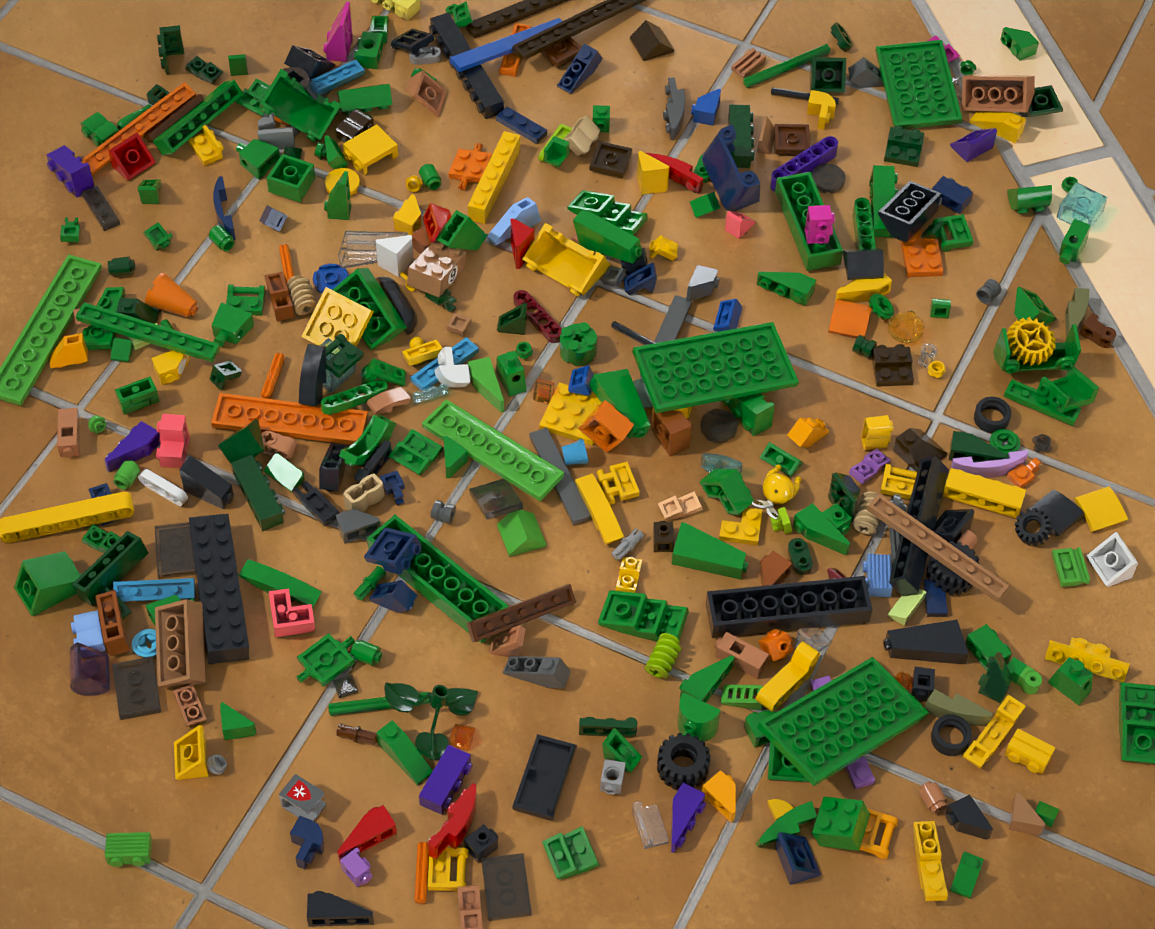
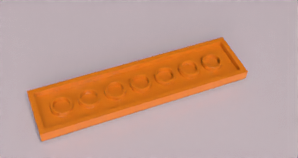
[211,393,368,445]

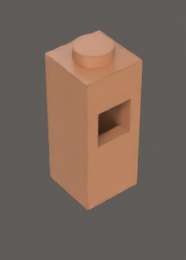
[57,408,80,458]
[714,632,769,679]

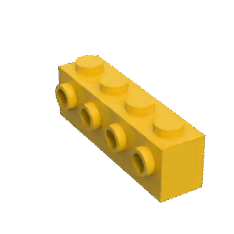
[942,468,1026,518]

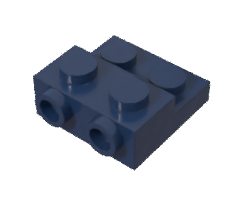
[364,528,421,575]

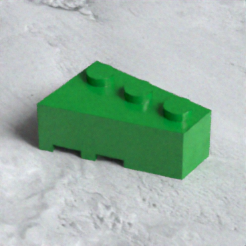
[722,394,775,436]

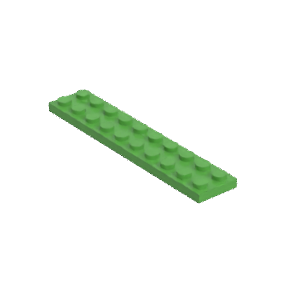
[0,254,102,406]

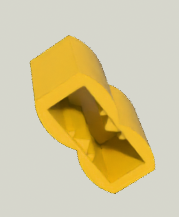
[861,415,894,451]

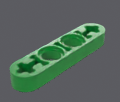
[321,380,388,415]

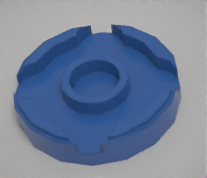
[313,263,349,294]

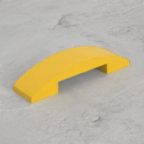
[963,695,1026,768]

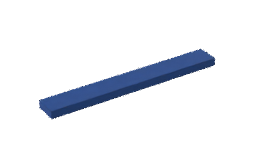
[449,18,562,72]

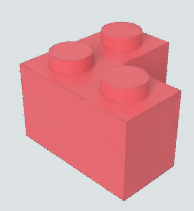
[156,414,190,468]
[269,589,315,637]

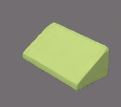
[887,589,926,626]

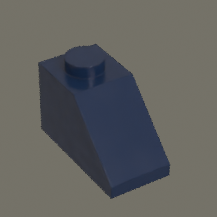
[369,580,418,613]

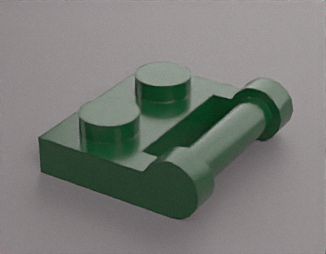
[326,334,364,378]

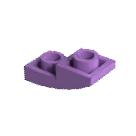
[849,449,891,485]

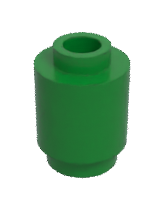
[418,164,441,190]
[209,225,235,251]
[351,640,382,666]

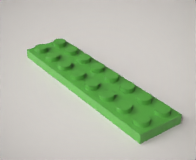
[422,399,564,501]

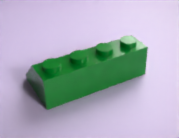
[333,268,407,350]

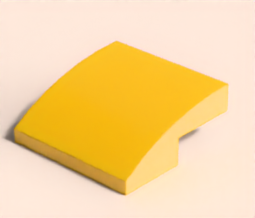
[1074,486,1128,533]

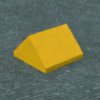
[637,151,669,195]
[174,725,209,780]

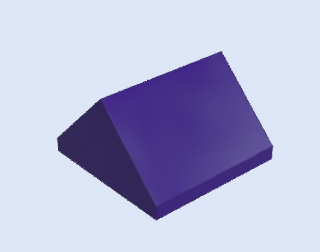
[950,128,997,162]

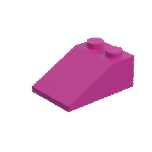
[323,1,353,62]

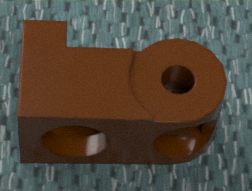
[1079,313,1116,348]

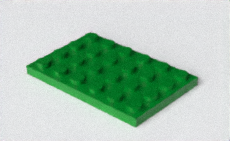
[875,40,962,129]

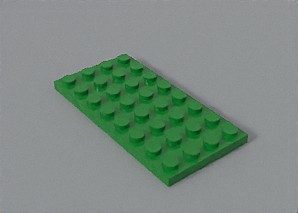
[632,322,799,413]
[757,657,929,786]

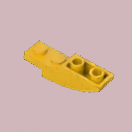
[913,821,948,901]

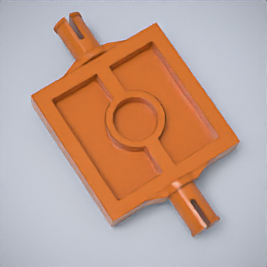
[448,143,492,190]

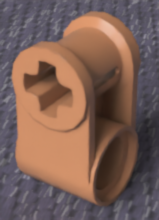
[261,431,298,461]

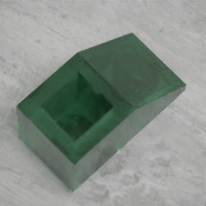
[978,652,1013,703]

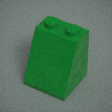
[14,551,82,616]

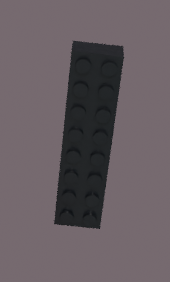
[189,514,249,664]
[706,576,872,638]

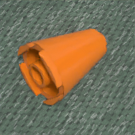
[145,272,199,318]

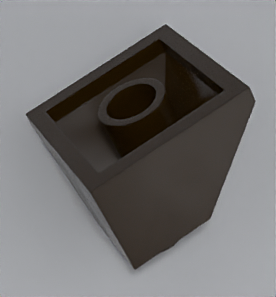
[893,428,947,472]

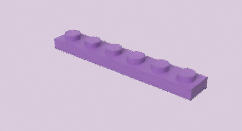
[809,676,875,789]

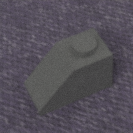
[848,57,884,88]
[686,265,720,301]
[335,509,381,544]

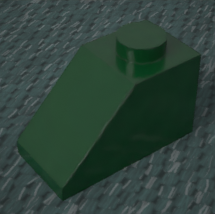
[116,298,159,324]

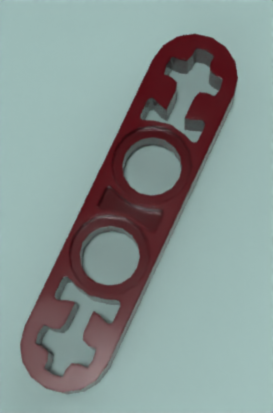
[513,290,562,343]

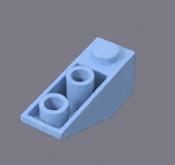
[487,197,541,245]

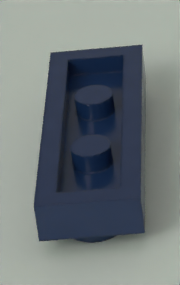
[496,106,547,144]

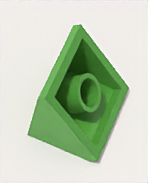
[497,508,546,557]

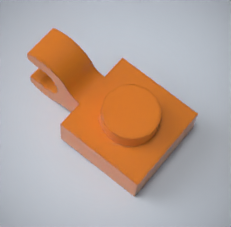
[1007,457,1041,488]

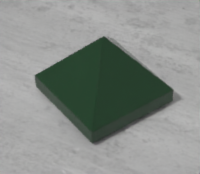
[283,147,303,159]
[921,222,943,239]

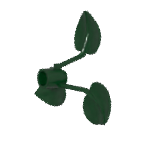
[384,682,478,761]

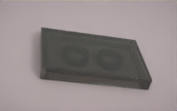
[469,479,523,520]
[154,522,195,579]
[112,656,162,720]
[481,853,532,921]

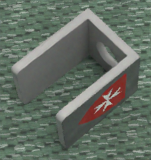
[278,774,326,821]

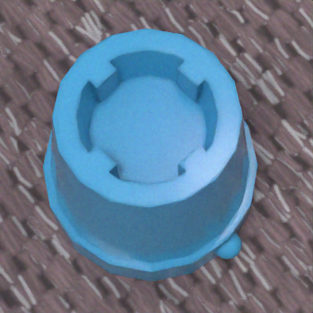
[562,439,589,465]

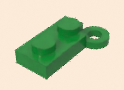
[445,1,473,28]

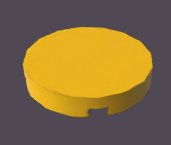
[325,168,360,196]

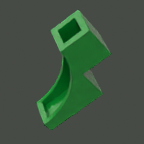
[339,415,397,466]

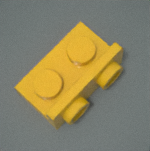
[188,125,224,166]

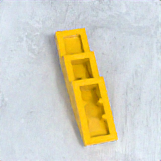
[575,473,624,546]

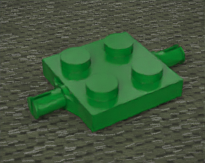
[296,633,355,687]

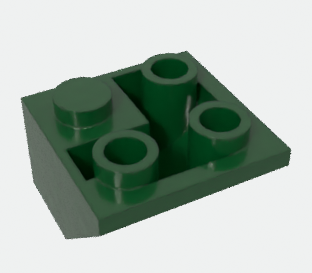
[828,472,860,523]

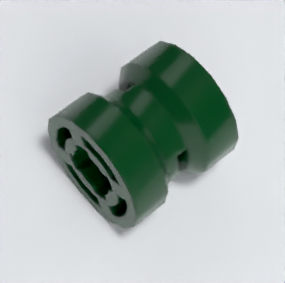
[852,335,877,359]

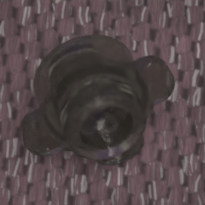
[1032,434,1053,453]

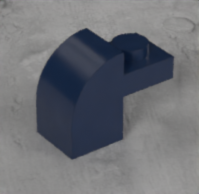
[290,815,324,870]

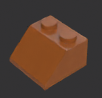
[651,407,692,456]

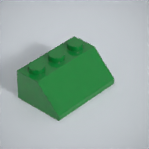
[337,84,393,115]

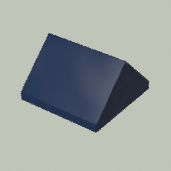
[775,832,821,885]

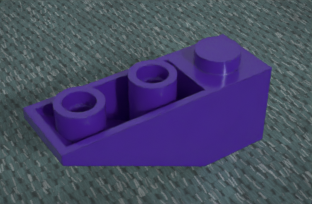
[104,421,160,472]
[671,783,706,853]

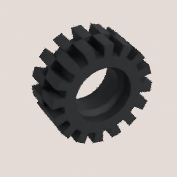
[1015,508,1052,546]

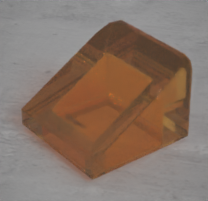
[533,379,554,404]
[449,724,475,751]

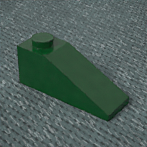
[948,431,1009,463]

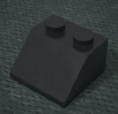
[284,45,335,79]

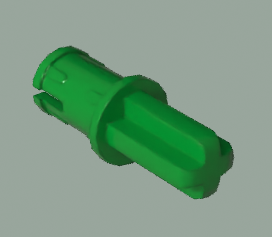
[353,566,386,600]

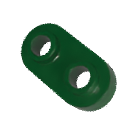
[831,22,853,51]
[788,538,813,575]

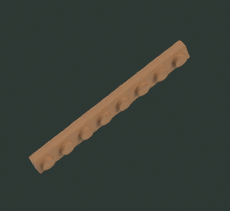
[866,494,1009,602]

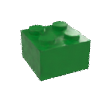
[266,154,316,203]
[812,796,870,851]

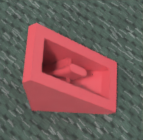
[725,211,756,239]

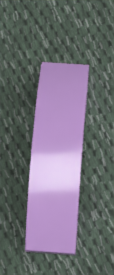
[950,450,1028,478]

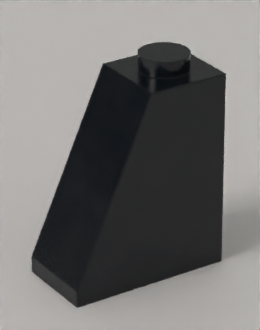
[179,456,234,509]

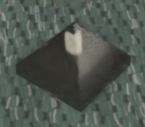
[333,674,359,698]

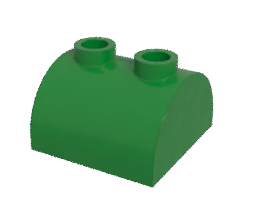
[1007,185,1052,213]
[677,693,721,742]

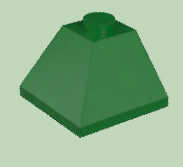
[1014,286,1057,325]
[768,742,809,782]

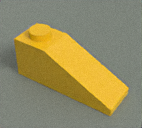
[969,111,1026,144]

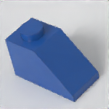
[691,89,721,125]

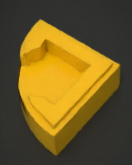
[767,799,794,821]

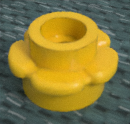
[405,175,423,192]
[927,361,946,378]

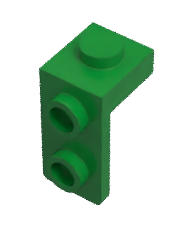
[361,358,406,387]

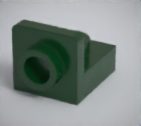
[209,360,242,390]

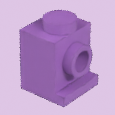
[340,848,373,887]

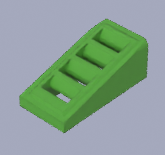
[721,685,763,710]

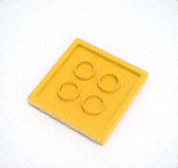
[301,287,374,354]
[539,382,601,445]

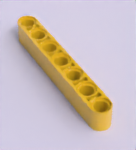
[0,492,134,543]

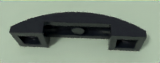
[283,67,318,100]

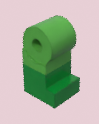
[1000,657,1042,694]

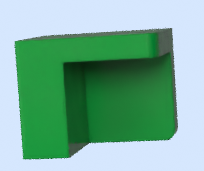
[544,136,569,167]
[689,192,720,218]

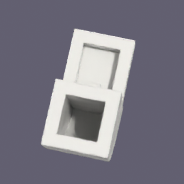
[434,347,470,388]

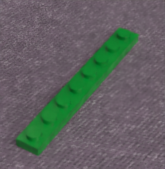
[76,302,220,362]

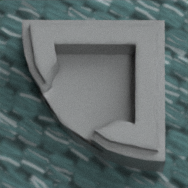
[258,114,276,129]

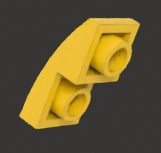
[615,557,642,593]

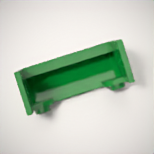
[993,324,1081,374]

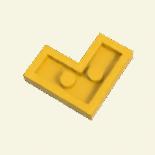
[719,507,763,546]

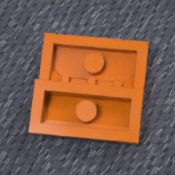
[828,299,871,338]

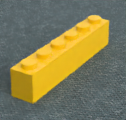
[468,131,520,224]

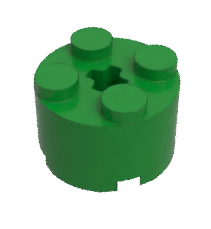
[560,322,597,366]

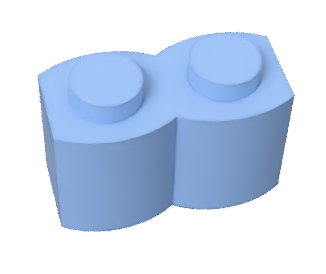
[71,610,106,656]

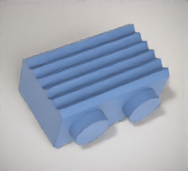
[862,553,892,597]

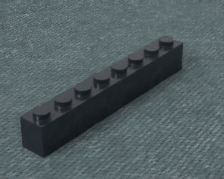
[429,12,504,119]
[889,456,949,596]

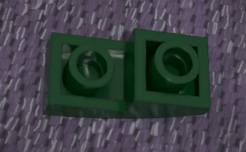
[185,56,223,83]

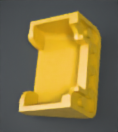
[523,223,611,297]

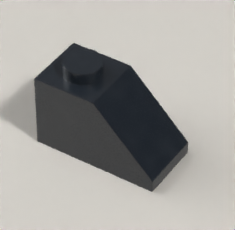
[946,795,993,840]

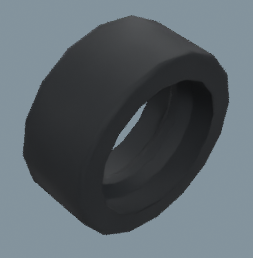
[974,396,1011,433]
[931,715,972,756]

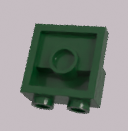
[884,126,925,167]

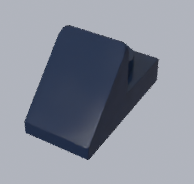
[623,262,657,295]

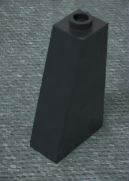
[883,619,969,664]

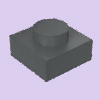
[601,266,626,287]

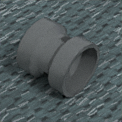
[976,279,1002,304]
[431,500,456,524]

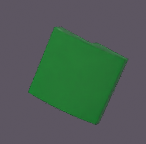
[235,78,270,117]
[389,429,443,476]
[542,826,600,880]

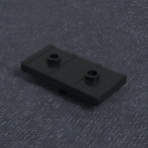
[512,734,577,821]

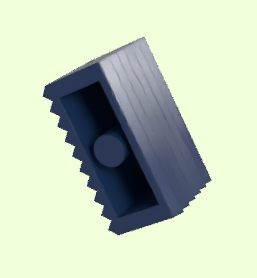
[932,176,973,214]

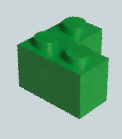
[699,469,754,515]

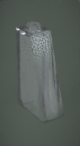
[338,231,413,269]

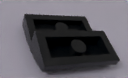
[1029,489,1085,537]

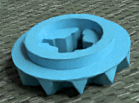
[132,629,157,659]

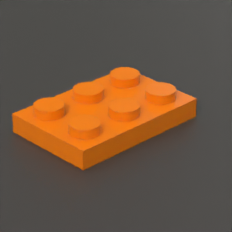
[900,230,943,277]

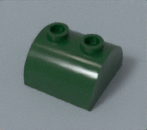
[810,57,847,92]

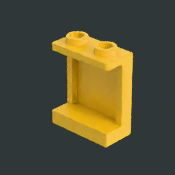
[343,124,398,175]

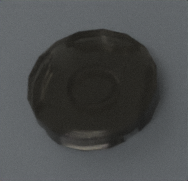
[811,164,846,194]
[700,409,738,443]

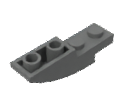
[663,77,685,140]

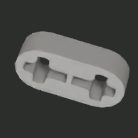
[409,46,441,65]

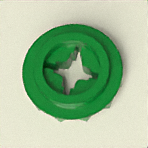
[868,293,894,320]
[989,429,1020,455]

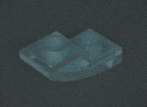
[701,453,743,473]

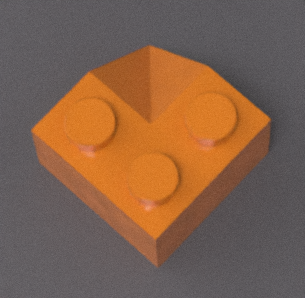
[578,400,634,453]

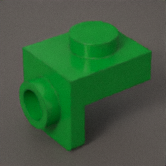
[143,222,173,250]

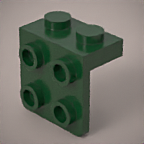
[157,25,185,74]

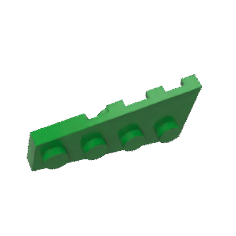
[82,287,126,350]

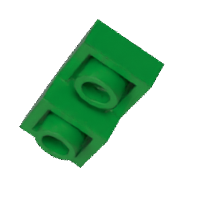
[82,524,121,553]

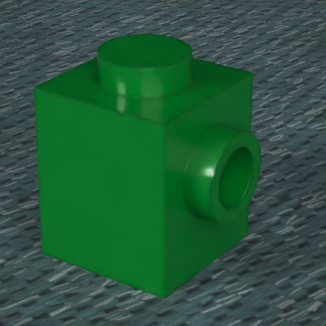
[593,105,610,133]
[822,503,852,535]

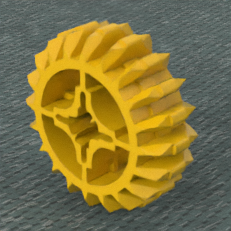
[1007,317,1056,366]

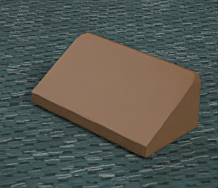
[758,116,774,154]

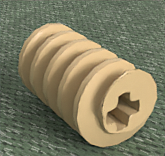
[287,275,317,315]
[853,492,880,535]

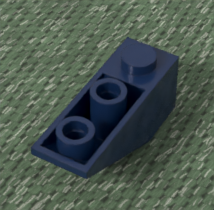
[557,43,603,94]

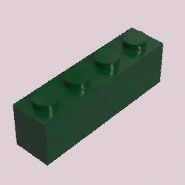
[728,105,755,168]
[231,455,285,531]
[72,531,148,607]

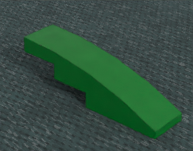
[238,559,321,608]

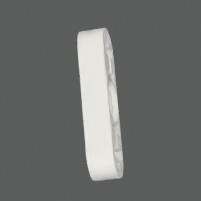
[138,469,188,506]

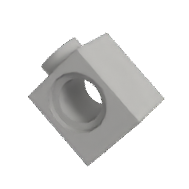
[600,759,625,795]

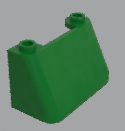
[260,69,341,142]

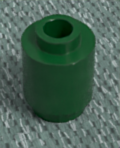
[108,256,136,276]

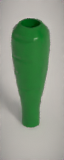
[117,104,152,131]

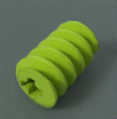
[644,633,681,679]

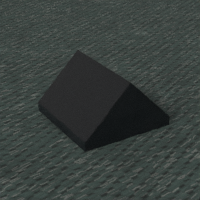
[843,248,884,280]
[934,509,975,543]

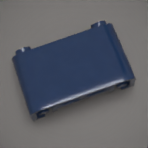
[702,124,760,212]

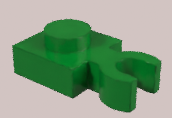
[60,217,80,242]

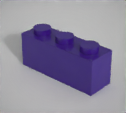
[419,745,473,815]

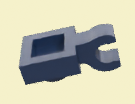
[380,470,405,506]

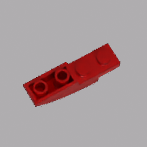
[637,153,703,194]
[428,783,477,860]

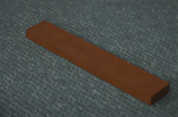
[466,584,576,642]

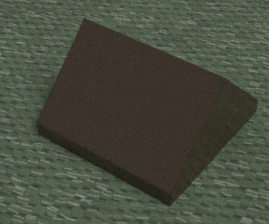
[630,20,674,61]

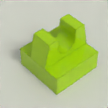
[770,507,792,535]

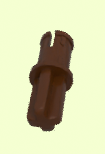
[336,723,377,745]

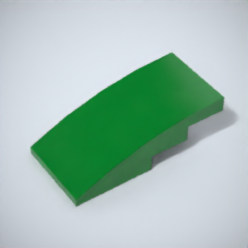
[567,190,648,236]
[598,590,689,641]
[1119,682,1155,764]

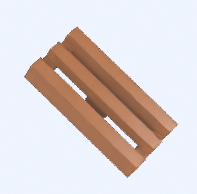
[731,48,766,78]

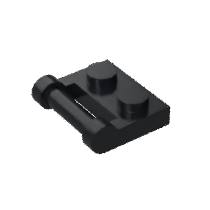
[391,28,434,55]

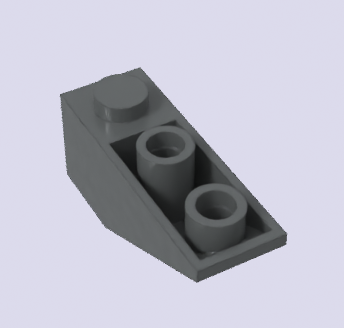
[503,656,571,689]

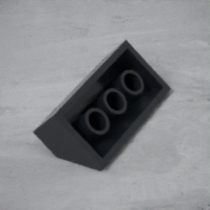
[878,181,942,242]

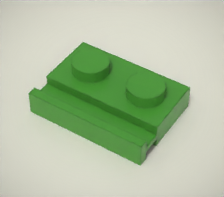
[1051,547,1090,587]

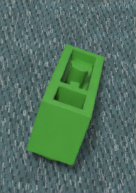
[468,357,504,412]

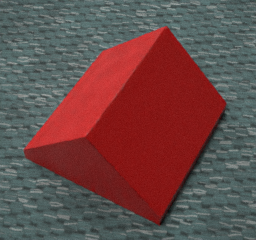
[108,132,156,181]
[510,218,534,269]

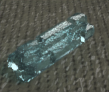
[412,384,449,403]

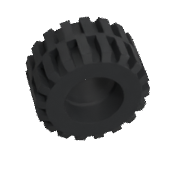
[926,541,980,595]
[657,733,710,790]

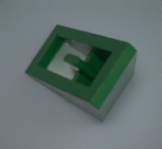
[497,303,527,335]

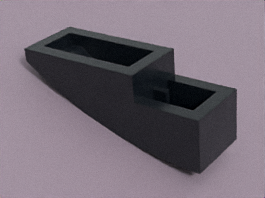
[299,344,327,406]

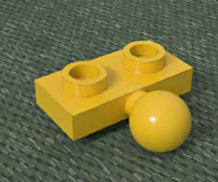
[402,337,443,366]

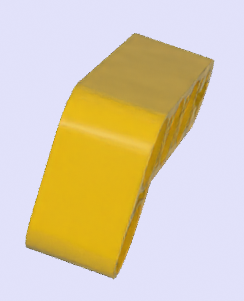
[755,641,820,712]

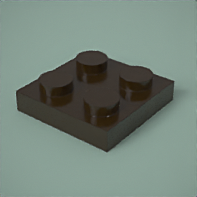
[589,141,632,178]

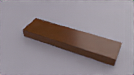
[144,94,204,142]

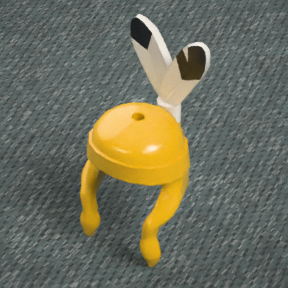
[752,464,802,519]

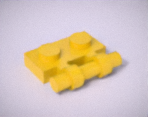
[596,461,640,505]

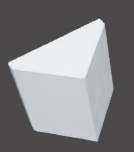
[375,235,414,277]
[1087,532,1138,587]

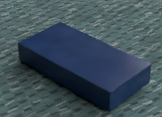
[923,579,948,617]

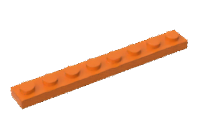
[81,82,196,175]

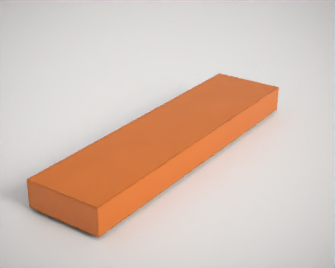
[499,23,531,77]

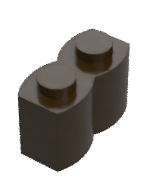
[336,108,374,142]

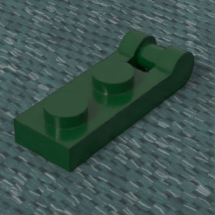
[579,717,638,738]

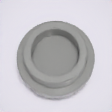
[206,754,227,775]

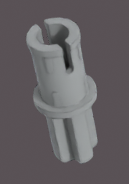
[612,529,644,560]

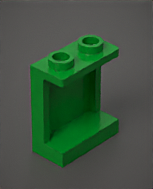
[1037,366,1099,413]

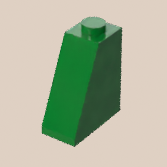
[436,210,488,250]

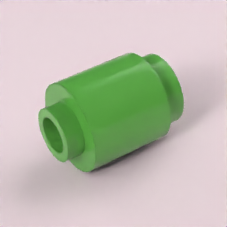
[113,461,140,490]

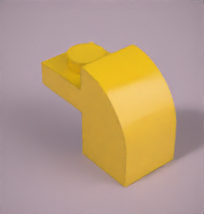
[807,90,836,130]

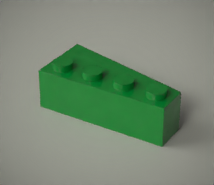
[869,165,898,237]

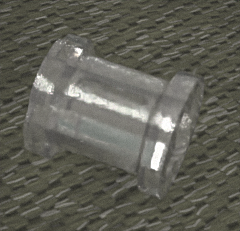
[918,344,937,368]

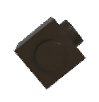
[653,521,674,552]

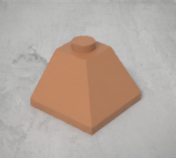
[405,70,447,117]

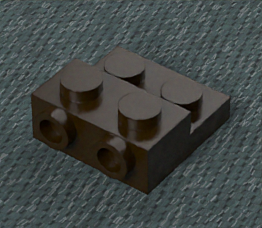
[872,344,914,387]

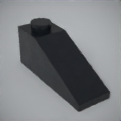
[319,443,349,492]
[307,891,374,927]

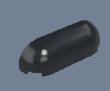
[376,276,418,335]

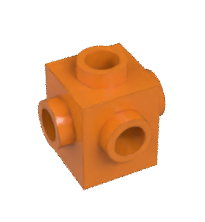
[758,629,794,661]

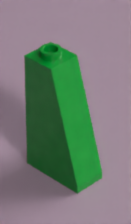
[573,209,642,264]
[589,369,651,438]
[672,522,749,580]

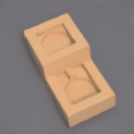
[658,491,703,520]

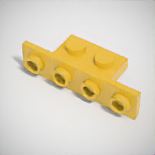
[1045,637,1130,682]

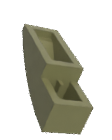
[1065,288,1089,338]
[925,689,993,726]

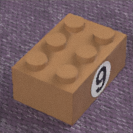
[407,241,466,297]

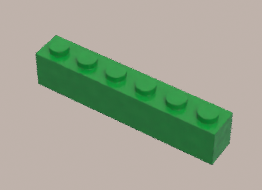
[153,80,244,155]

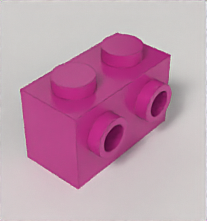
[805,205,835,244]

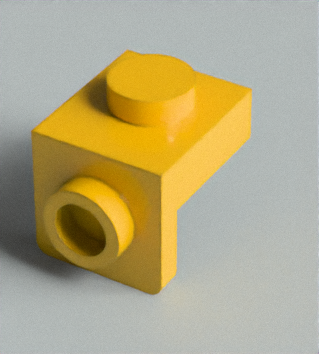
[649,235,678,261]

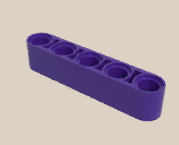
[770,136,838,192]

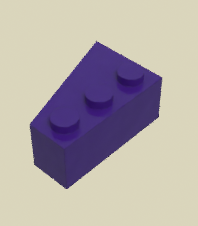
[46,145,95,198]

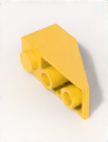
[835,273,892,303]

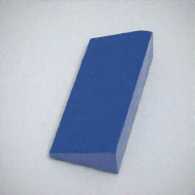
[713,299,742,332]
[568,365,593,395]

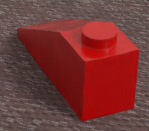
[423,203,452,243]
[337,805,397,862]

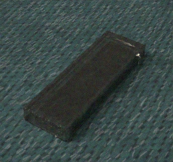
[81,186,120,231]

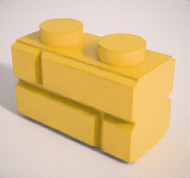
[1005,728,1055,774]

